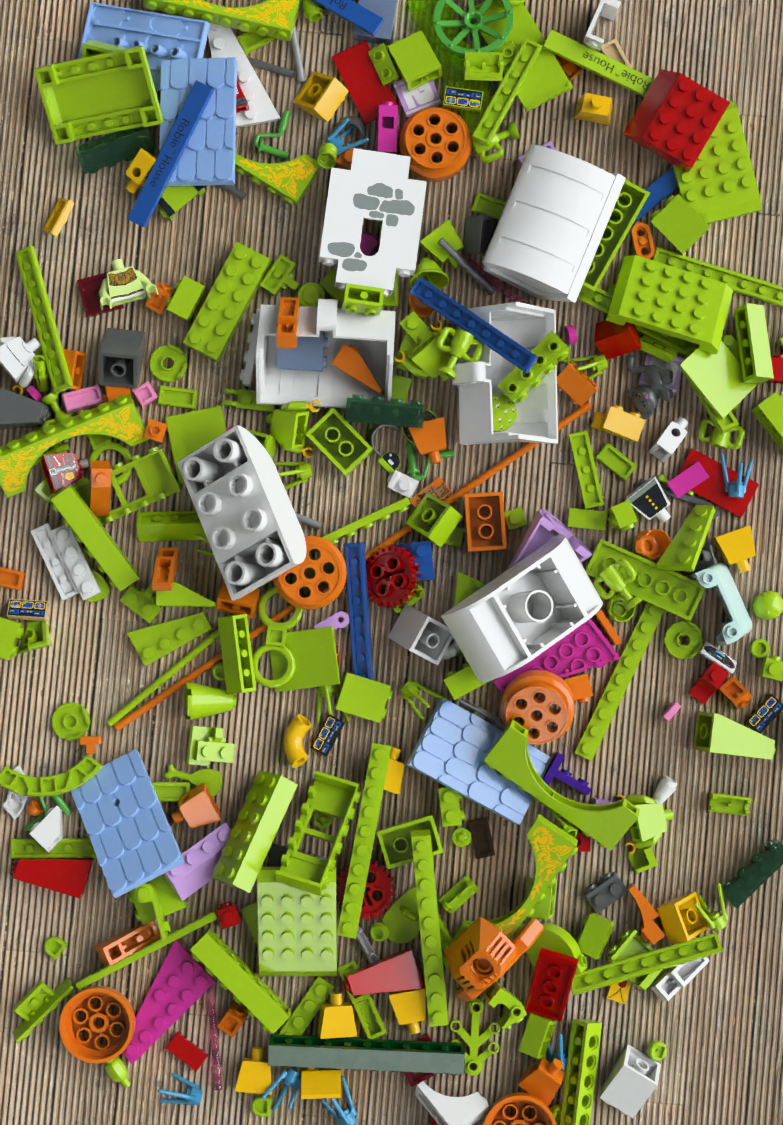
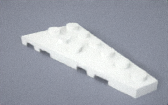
[208,23,281,128]

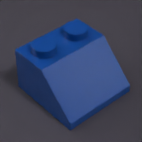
[393,541,435,583]

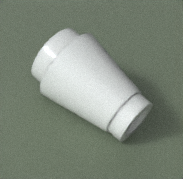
[652,775,678,804]

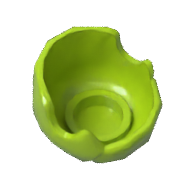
[752,590,783,620]
[607,593,636,623]

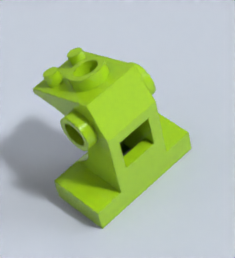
[481,981,527,1029]

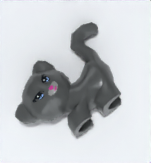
[626,355,673,419]

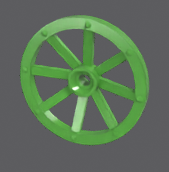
[433,0,513,57]

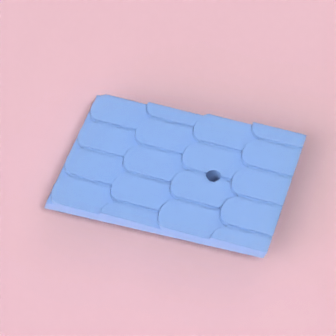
[77,2,210,91]
[159,57,237,187]
[406,698,552,825]
[71,749,185,898]

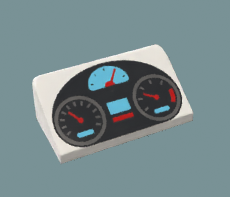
[698,641,737,674]

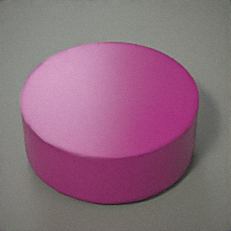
[564,325,577,345]
[25,385,44,402]

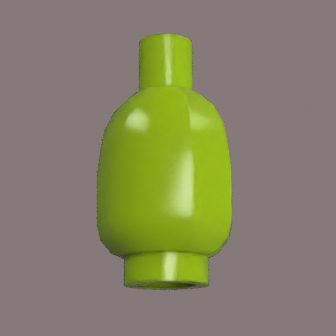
[105,1057,131,1088]

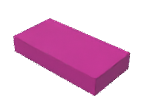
[666,461,709,499]

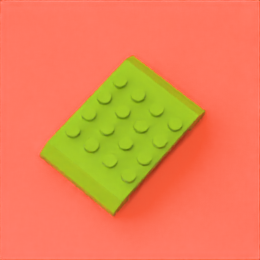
[34,45,164,145]
[672,101,762,224]
[606,255,733,355]
[257,867,337,976]

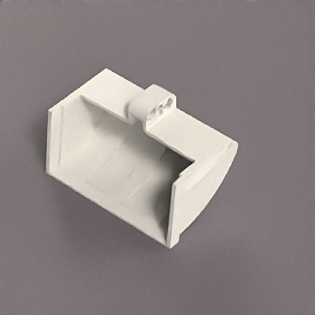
[482,144,626,303]
[256,298,396,411]
[452,302,558,445]

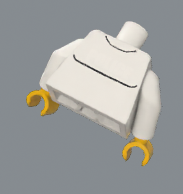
[0,336,41,395]

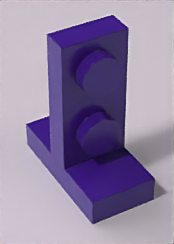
[542,752,591,795]

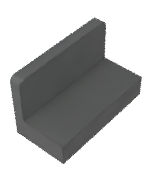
[463,215,496,256]

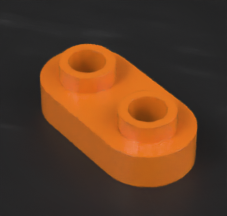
[631,222,655,259]

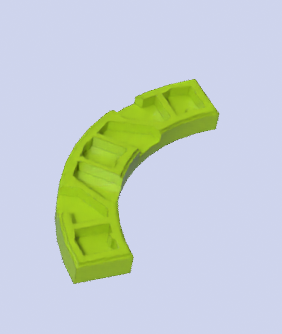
[0,754,103,797]

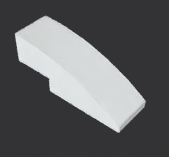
[650,957,710,1002]

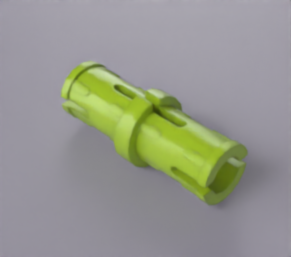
[32,355,49,392]

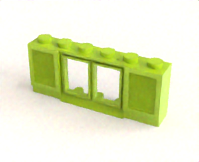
[59,447,181,537]
[275,771,362,896]

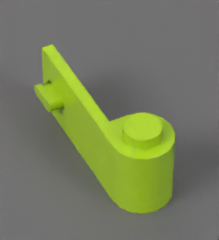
[134,881,171,939]

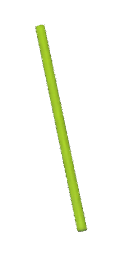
[107,614,236,727]

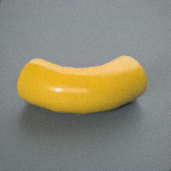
[284,714,312,768]

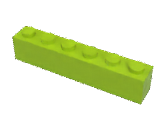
[50,483,139,592]

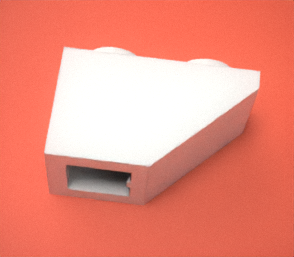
[30,806,63,852]

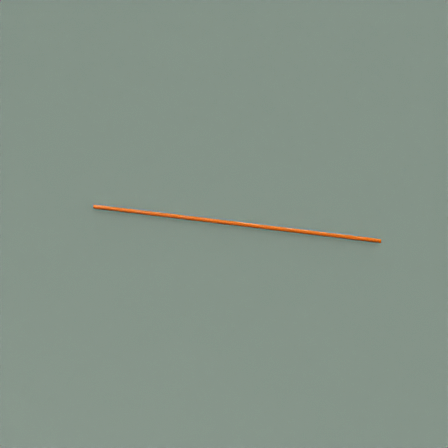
[114,402,592,731]

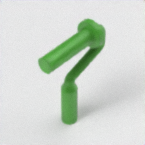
[254,111,291,160]
[406,443,454,480]
[24,795,73,833]

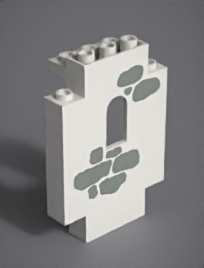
[319,148,427,297]

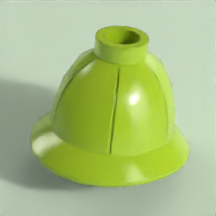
[410,257,449,290]

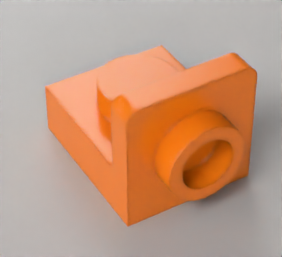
[335,145,353,170]
[145,282,176,315]
[144,419,168,444]
[719,676,751,710]
[217,1002,248,1038]

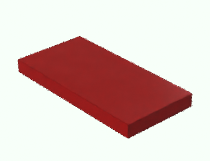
[332,40,399,125]
[677,448,759,518]
[524,948,579,1022]

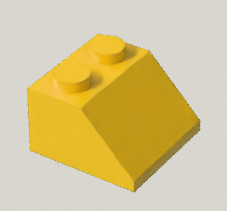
[293,71,349,122]
[657,891,709,944]
[301,1067,342,1099]

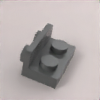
[584,872,629,914]

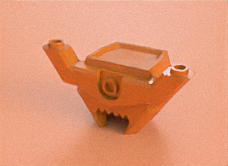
[444,916,544,1002]

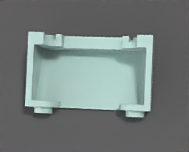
[688,563,752,645]

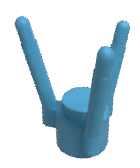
[324,118,369,155]
[720,453,753,498]
[547,1032,571,1070]
[261,1067,301,1111]
[158,1073,203,1106]
[321,1076,357,1125]

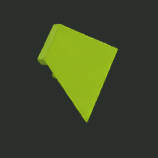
[17,620,53,654]

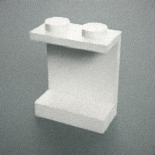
[583,0,621,53]

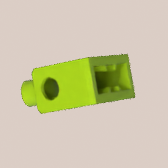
[420,219,463,269]

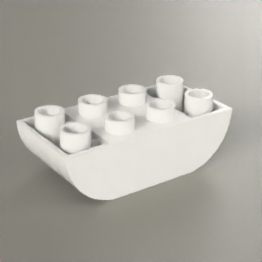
[177,425,307,600]
[441,534,603,683]

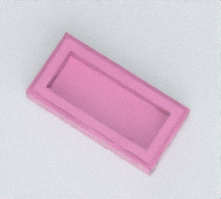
[61,385,104,414]

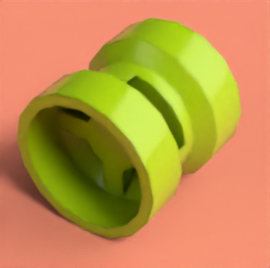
[317,143,338,169]

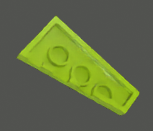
[656,505,716,572]
[127,612,213,666]

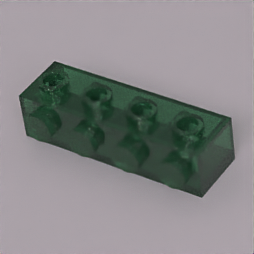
[75,126,156,174]
[345,394,426,429]
[722,839,783,909]

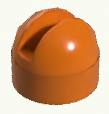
[26,800,43,817]

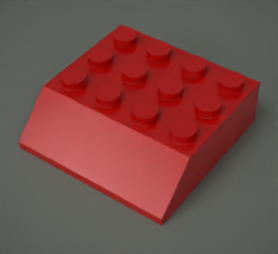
[622,69,730,173]

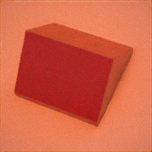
[594,320,642,360]

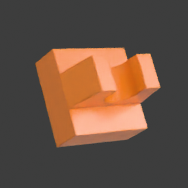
[80,736,102,754]

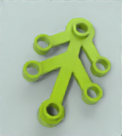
[450,998,501,1076]

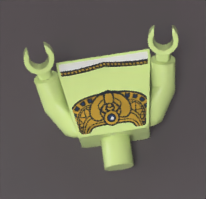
[99,259,159,310]

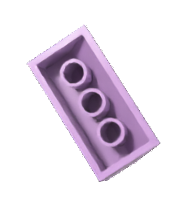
[163,822,231,901]

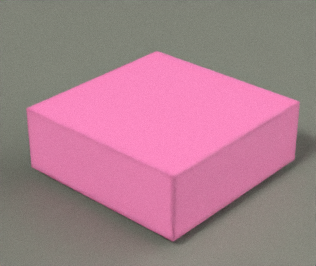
[132,381,158,408]
[661,702,681,721]

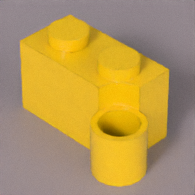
[591,405,645,442]

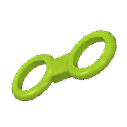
[71,395,133,487]
[252,586,303,688]

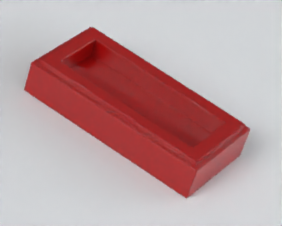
[165,1031,209,1072]

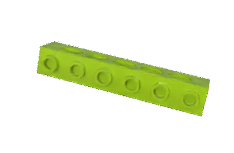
[560,1018,602,1125]

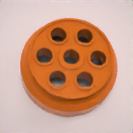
[399,107,471,182]
[274,535,347,609]
[500,670,575,745]
[59,986,136,1064]
[482,1092,556,1125]

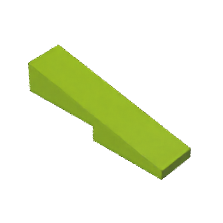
[337,960,388,1039]

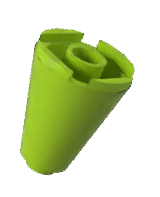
[184,682,236,721]

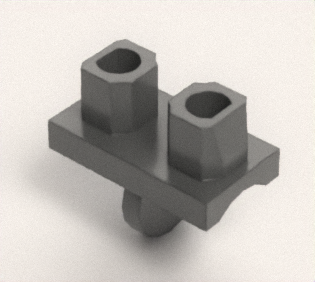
[685,545,717,575]

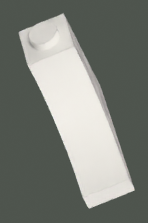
[414,1081,489,1125]

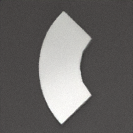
[2,765,28,820]

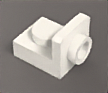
[387,470,419,499]

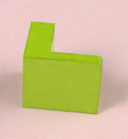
[628,847,658,874]

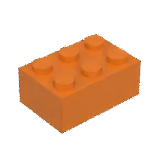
[463,491,507,553]

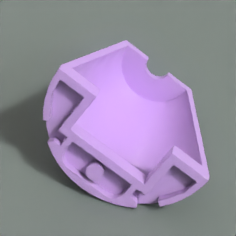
[506,509,592,571]

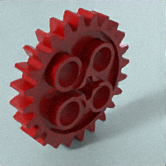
[366,546,421,608]
[336,860,396,921]

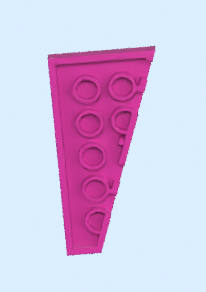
[493,618,621,694]
[122,939,216,1064]

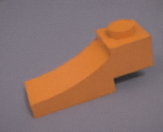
[276,297,300,349]
[152,547,180,591]
[626,883,665,945]

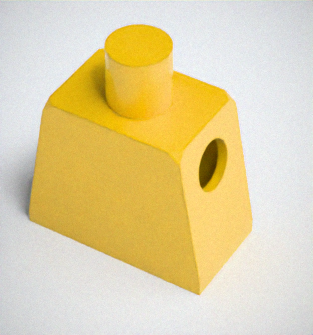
[574,93,613,125]
[125,148,157,194]
[712,525,756,573]
[364,747,405,795]
[389,985,426,1034]
[317,991,357,1039]
[235,1047,273,1095]

